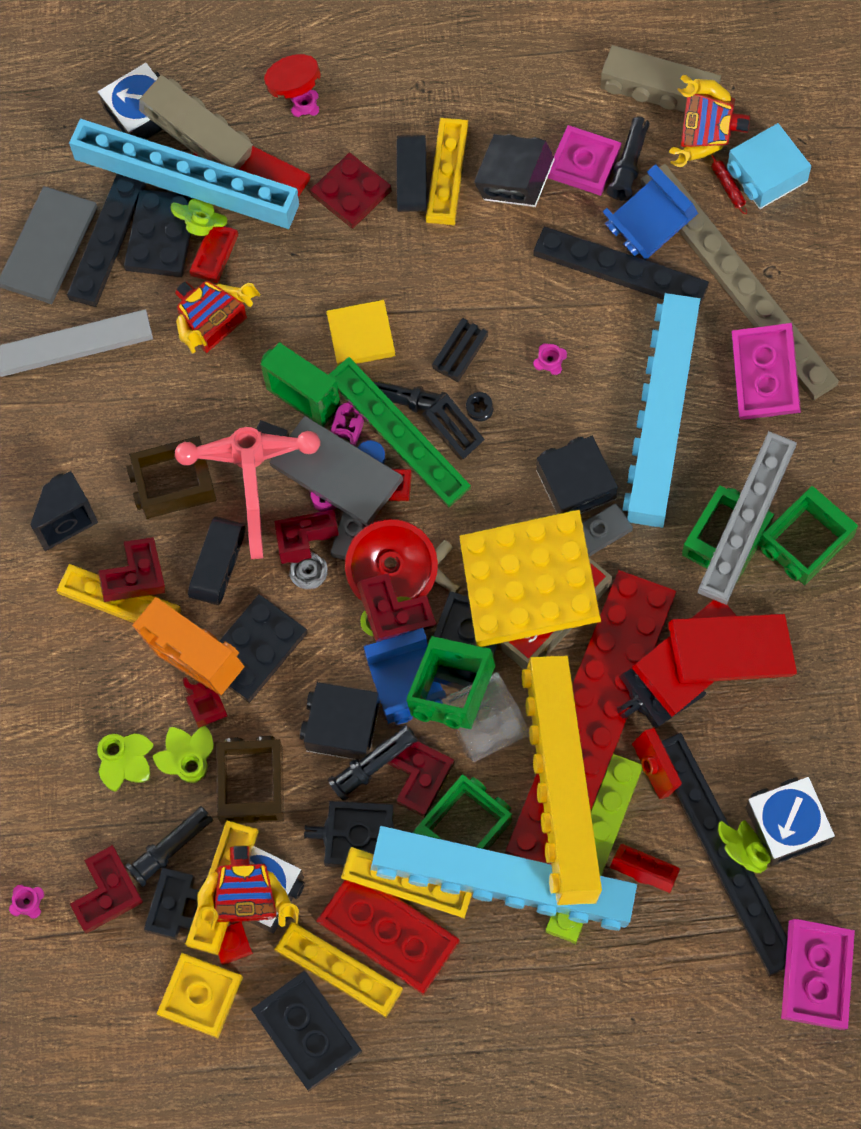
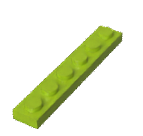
[546,754,642,944]

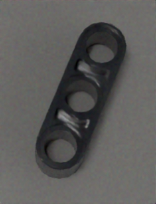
[397,135,427,212]
[188,516,246,606]

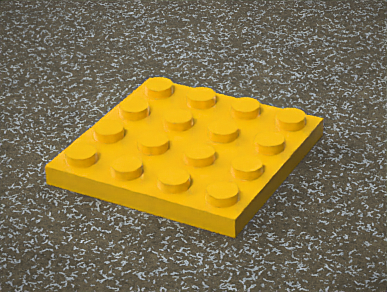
[459,510,601,647]

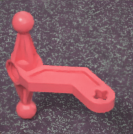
[175,427,320,559]

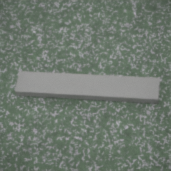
[0,309,153,377]
[698,431,797,605]

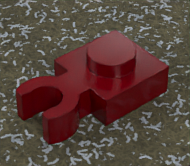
[183,677,227,728]

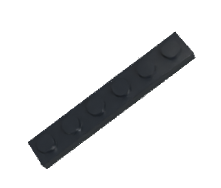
[67,174,146,307]
[533,226,709,312]

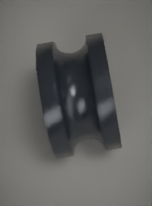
[466,392,494,422]

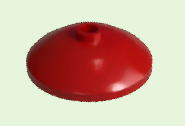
[345,519,438,601]

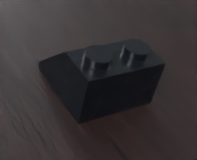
[30,471,98,551]

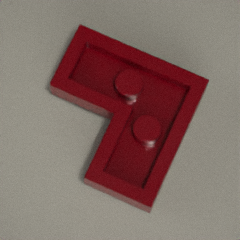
[274,509,339,564]
[98,537,165,602]
[357,573,436,642]
[387,741,455,818]
[70,845,143,934]

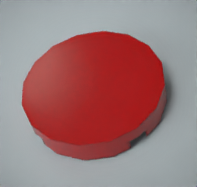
[264,54,321,99]

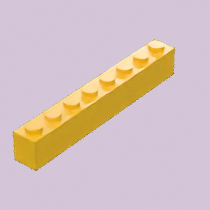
[522,656,602,905]

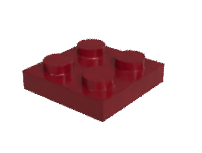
[310,152,392,229]

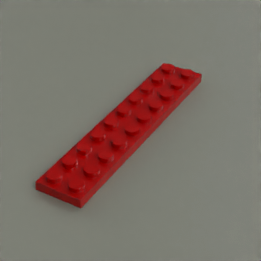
[505,570,677,865]

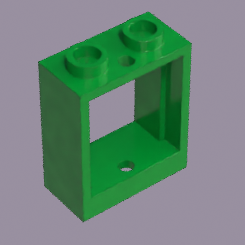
[261,342,341,427]
[682,485,774,583]
[759,486,858,586]
[406,636,495,730]
[413,774,512,850]

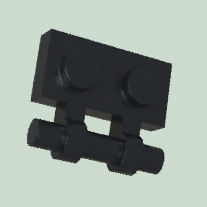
[144,868,206,940]

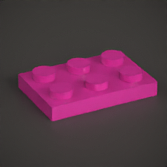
[732,323,801,420]
[781,919,855,1030]

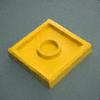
[326,300,396,366]
[156,953,243,1038]

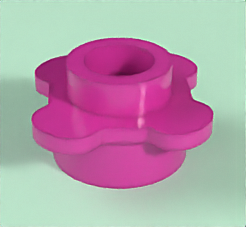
[291,90,319,117]
[533,343,567,375]
[9,885,44,919]

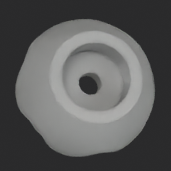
[289,552,328,589]

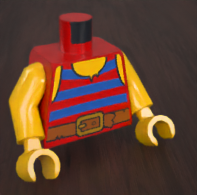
[669,75,750,167]
[175,281,261,354]
[195,846,299,930]

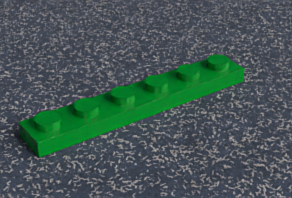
[328,357,471,508]

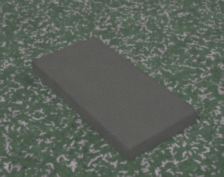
[0,186,98,304]
[269,416,403,526]

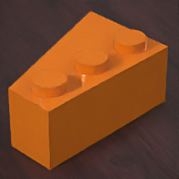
[132,597,245,696]

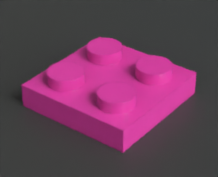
[547,125,622,196]

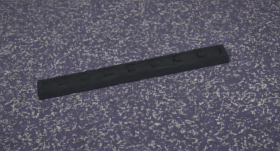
[661,732,788,977]

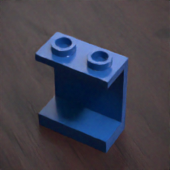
[603,164,698,260]
[363,628,447,724]

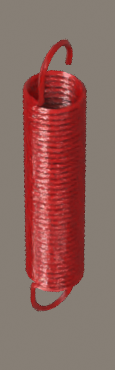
[711,154,747,214]

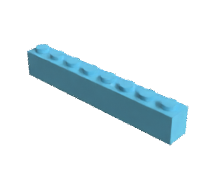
[69,119,299,229]
[623,293,700,528]
[370,826,637,931]

